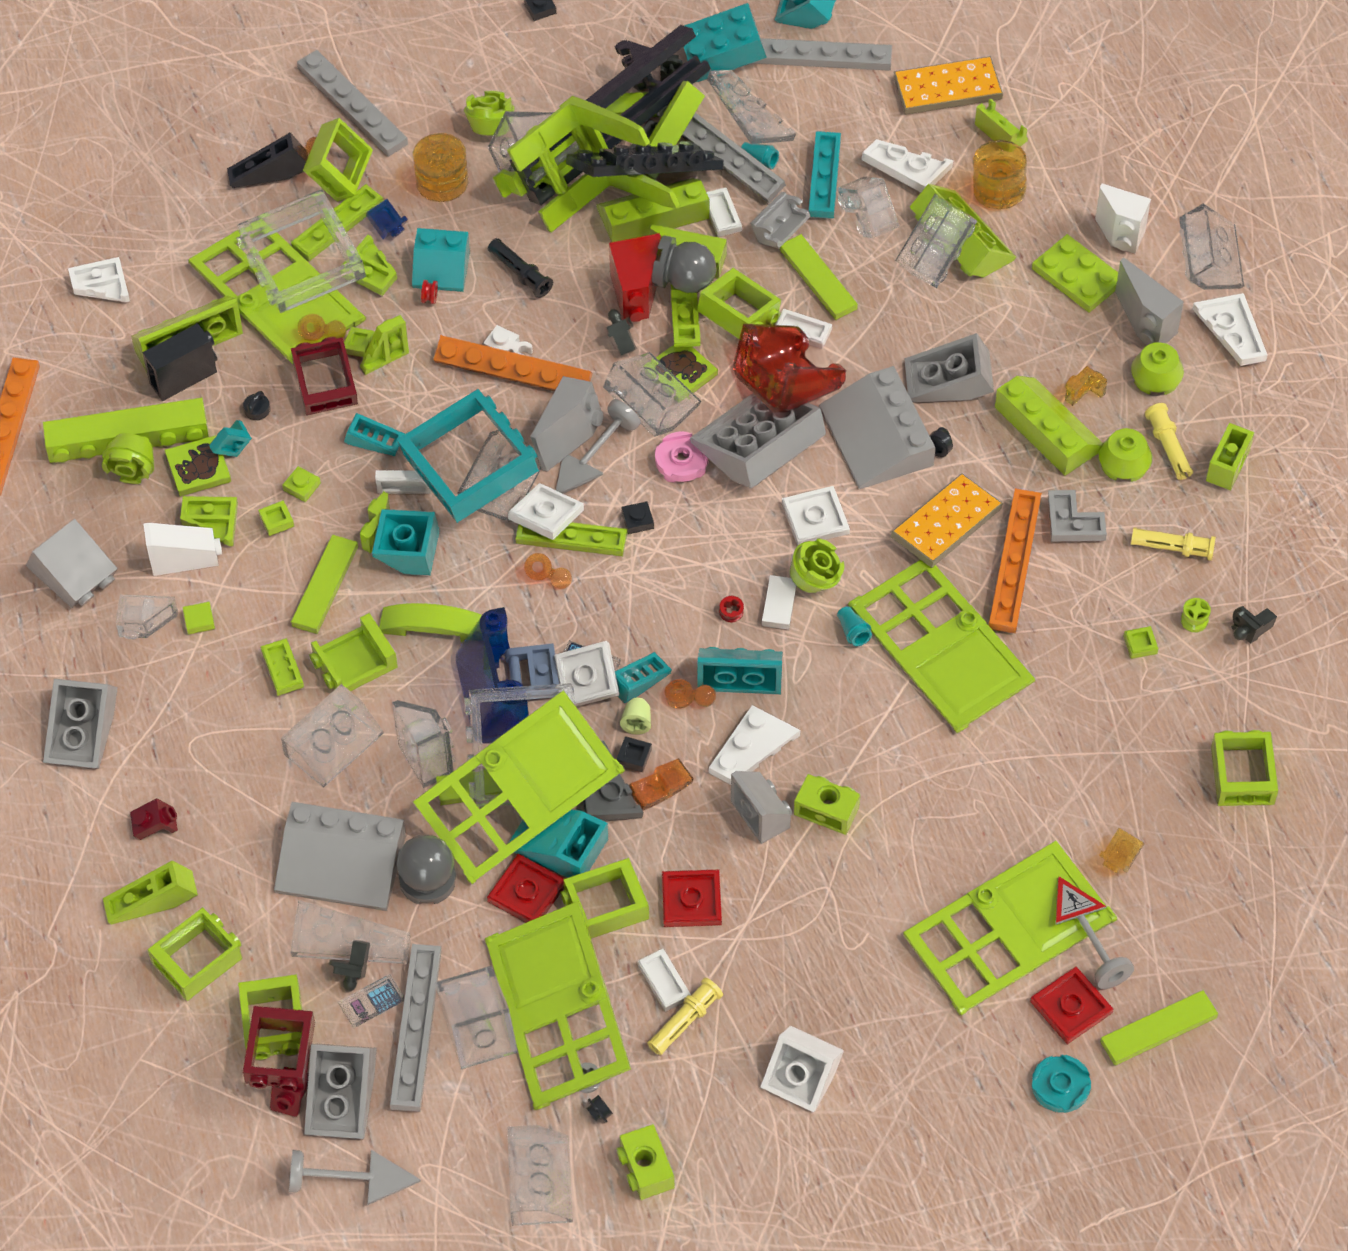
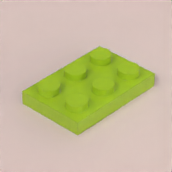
[1032,234,1118,313]

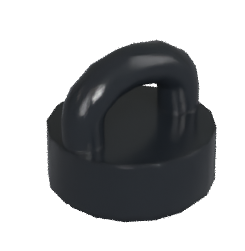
[243,391,270,420]
[929,427,953,458]

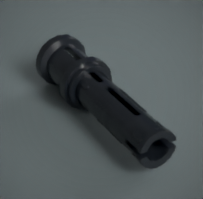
[488,238,553,298]

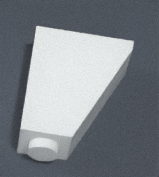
[144,523,222,576]

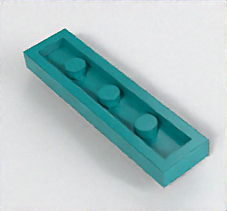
[809,131,841,219]

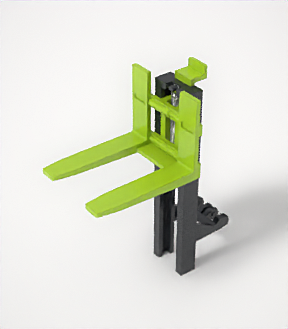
[493,25,711,232]

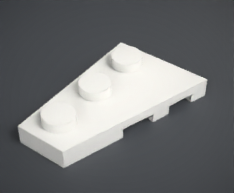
[861,139,954,192]
[1192,293,1267,366]
[709,705,801,785]

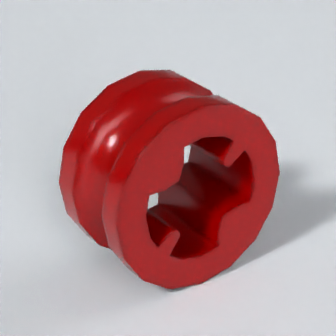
[421,280,438,304]
[719,595,744,623]

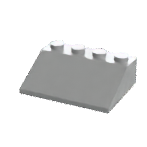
[819,366,935,490]
[690,385,826,488]
[274,802,406,911]

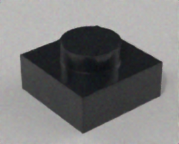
[524,0,557,21]
[621,501,654,534]
[617,736,652,772]

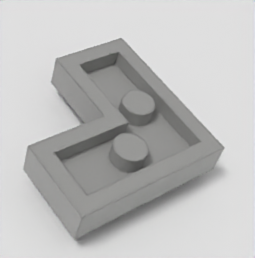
[1047,490,1107,542]

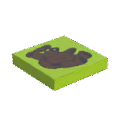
[644,345,718,403]
[165,435,231,497]

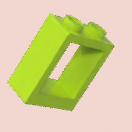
[303,118,373,202]
[697,268,781,343]
[1211,730,1278,806]
[560,858,649,939]
[147,907,242,1001]
[238,974,302,1060]

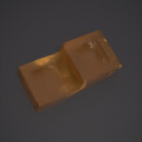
[629,758,694,811]

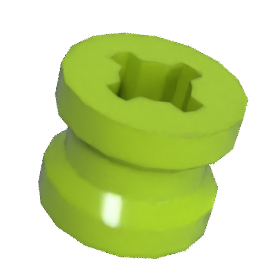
[1181,598,1211,633]

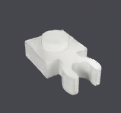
[483,325,533,355]

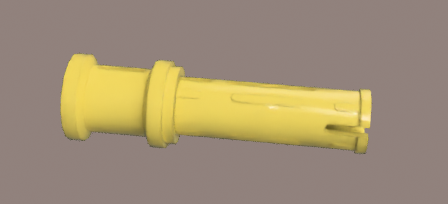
[1145,403,1193,480]
[1131,527,1216,561]
[647,978,723,1056]

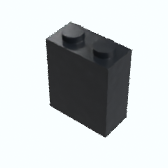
[142,323,218,401]

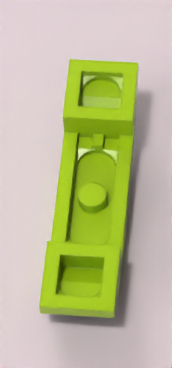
[670,283,701,347]
[379,603,492,645]

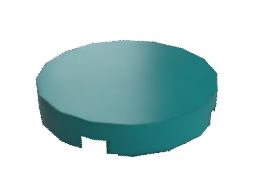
[1032,1055,1091,1113]

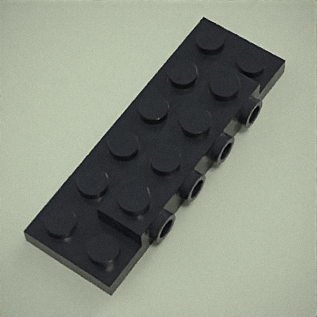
[566,141,724,177]

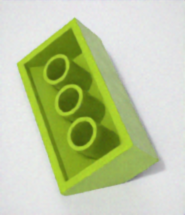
[596,178,710,242]
[910,184,1016,277]
[131,296,243,372]
[995,376,1103,476]

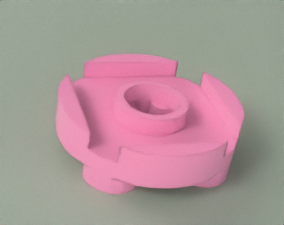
[655,432,709,482]

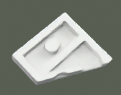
[68,257,130,302]

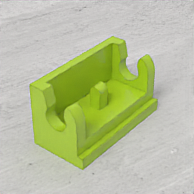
[975,99,1028,154]

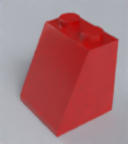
[609,233,661,322]

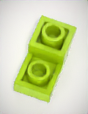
[360,491,390,553]

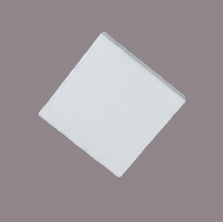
[508,483,584,540]
[782,486,850,546]
[554,641,619,707]

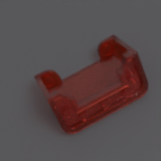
[733,324,846,413]

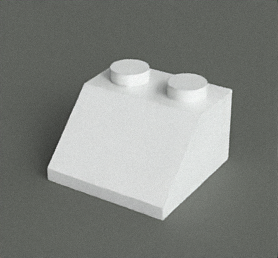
[1095,184,1151,254]
[760,1026,844,1112]

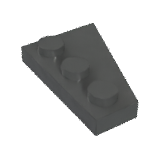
[583,741,644,820]

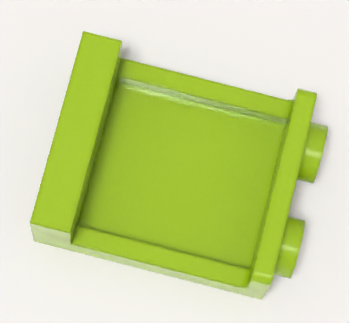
[309,613,398,697]

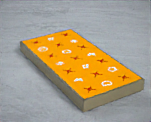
[894,56,1003,115]
[891,473,1003,568]

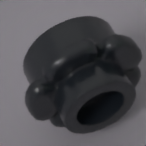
[586,1095,613,1122]

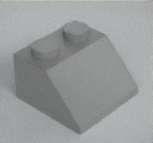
[731,771,792,844]

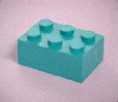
[684,3,767,83]

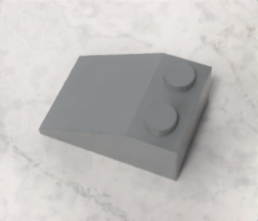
[1115,258,1184,345]
[904,333,994,402]
[530,376,603,471]
[43,679,118,769]
[304,1043,377,1139]

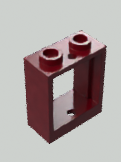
[291,337,358,416]
[242,1006,315,1091]

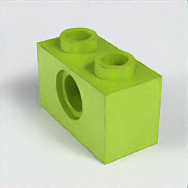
[1206,423,1255,490]
[794,774,860,835]
[616,1124,675,1200]

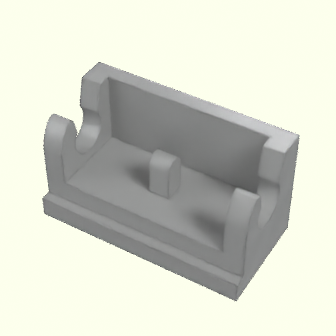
[751,192,811,248]

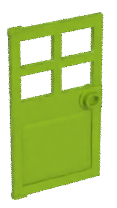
[188,215,366,364]
[848,560,1035,733]
[413,690,625,884]
[903,840,1118,1016]
[485,901,631,1110]

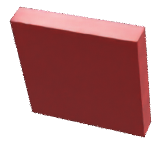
[487,854,564,923]
[662,869,722,927]
[1030,966,1114,1045]

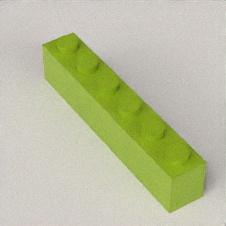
[43,397,209,463]

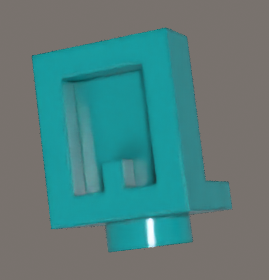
[209,420,252,457]

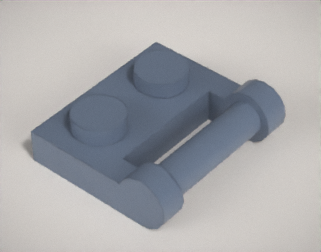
[504,643,560,704]

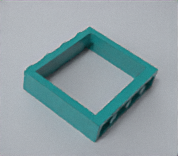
[397,389,539,523]

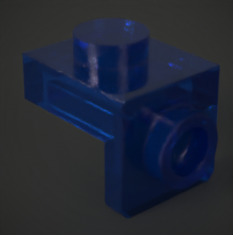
[365,199,408,240]

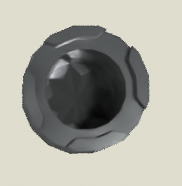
[652,235,717,293]
[397,835,456,904]

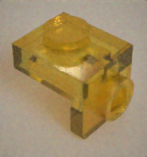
[1065,366,1107,406]
[1099,828,1145,873]

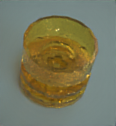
[413,133,469,202]
[973,140,1027,209]

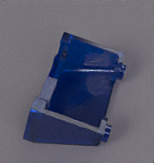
[456,607,529,744]

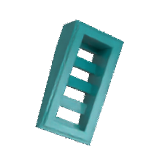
[344,413,405,456]
[615,652,672,703]

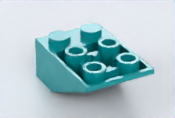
[508,809,609,878]

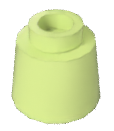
[620,698,651,735]

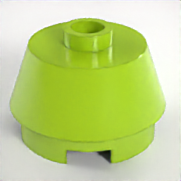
[464,91,514,136]
[1131,342,1184,395]
[1099,428,1152,482]
[102,433,154,484]
[790,538,844,593]

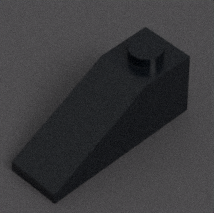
[227,132,308,188]

